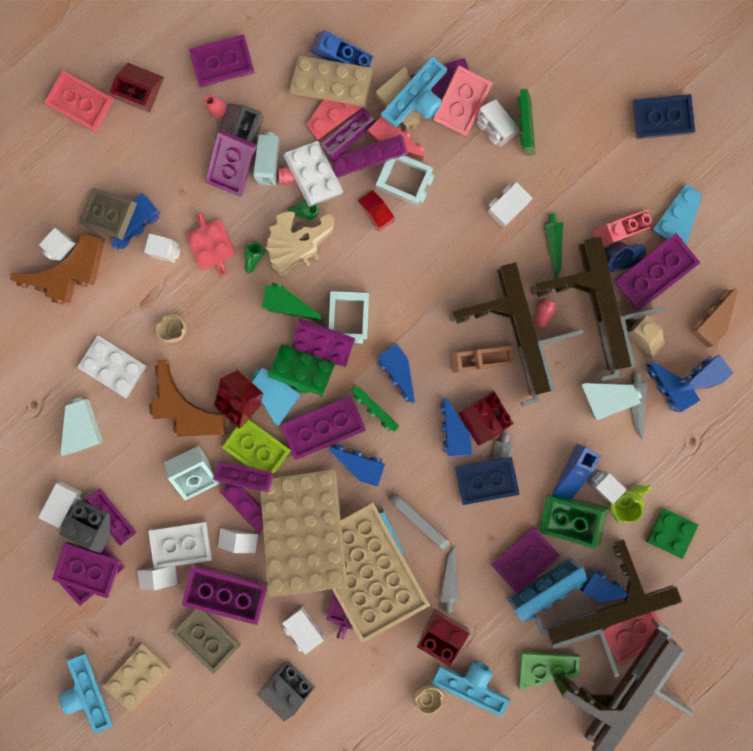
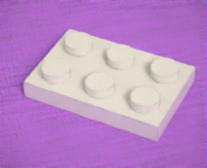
[283,141,343,207]
[77,335,147,398]
[148,521,212,569]

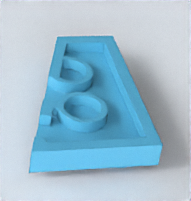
[652,183,702,245]

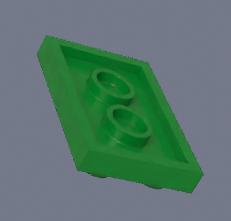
[517,88,536,156]
[268,344,335,397]
[352,385,400,432]

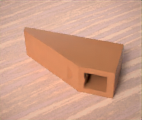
[691,288,738,347]

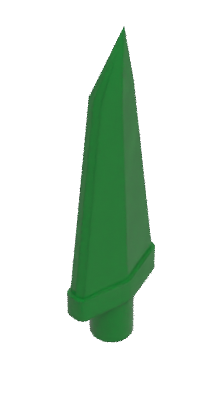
[544,213,564,279]

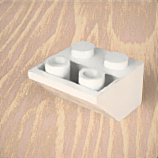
[476,99,520,148]

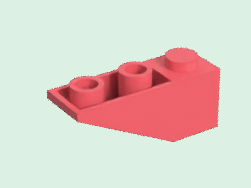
[368,117,425,160]
[592,209,654,247]

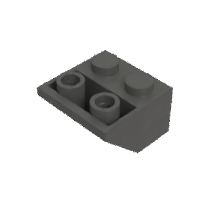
[215,104,264,143]
[59,499,110,553]
[256,661,315,721]

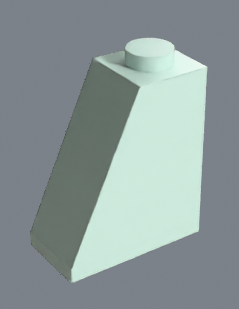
[254,132,280,185]
[581,382,642,420]
[61,397,104,456]

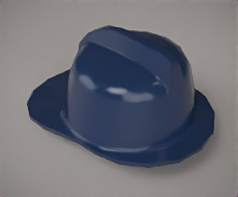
[604,241,646,272]

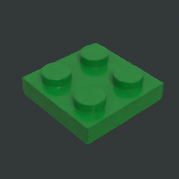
[646,508,699,559]

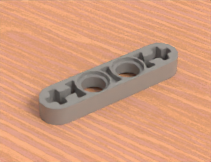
[389,493,451,550]

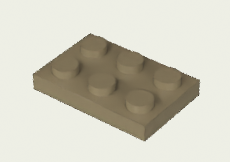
[79,188,137,240]
[172,609,241,674]

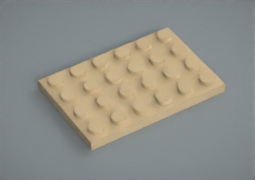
[260,470,347,597]
[332,502,430,643]

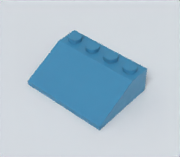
[507,558,587,622]

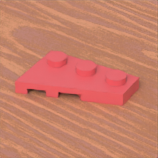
[306,100,364,141]

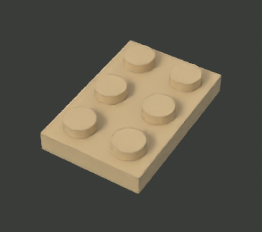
[103,642,171,713]

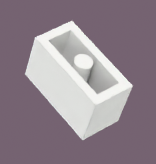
[488,182,533,228]
[39,228,77,262]
[144,234,181,263]
[588,470,627,504]
[39,482,82,528]
[282,606,325,655]

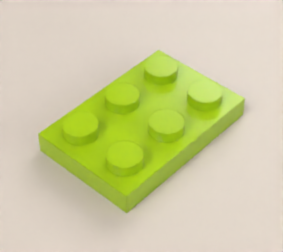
[222,419,291,474]

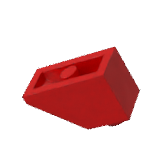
[357,190,395,232]

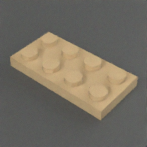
[290,56,373,107]

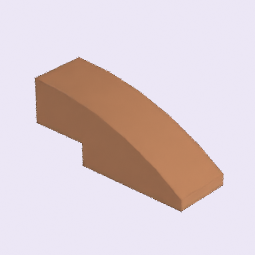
[451,346,514,373]

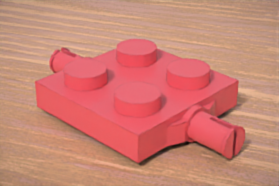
[186,213,237,276]

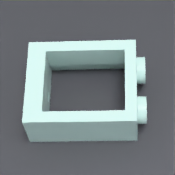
[376,156,435,207]
[329,291,369,344]

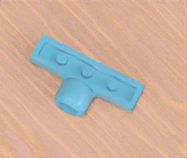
[381,56,447,129]
[59,653,113,734]
[432,661,510,717]

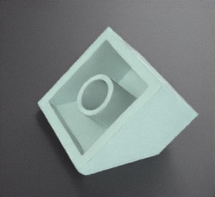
[164,446,219,501]

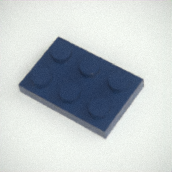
[633,94,695,139]
[455,456,520,505]

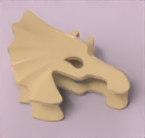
[266,212,334,278]

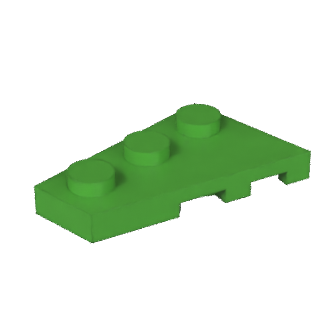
[519,651,580,690]

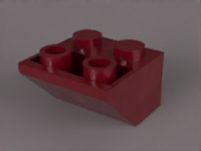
[109,63,164,113]
[214,370,264,429]
[458,391,514,446]
[417,609,470,667]

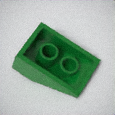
[262,283,322,321]
[539,495,608,549]

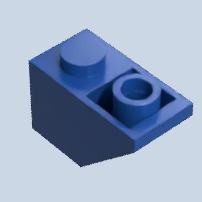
[580,570,627,603]

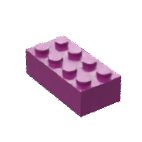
[181,563,268,625]

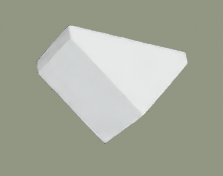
[217,528,258,553]
[137,566,178,590]

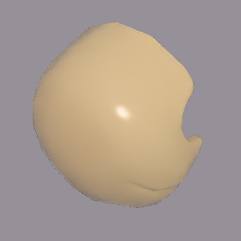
[155,314,187,343]
[414,684,444,715]

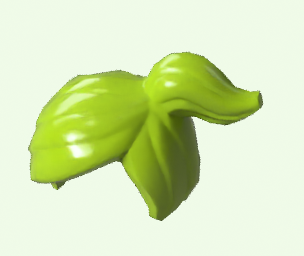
[610,485,652,522]

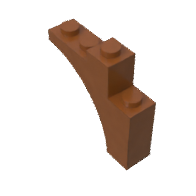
[10,234,105,305]
[149,360,226,437]

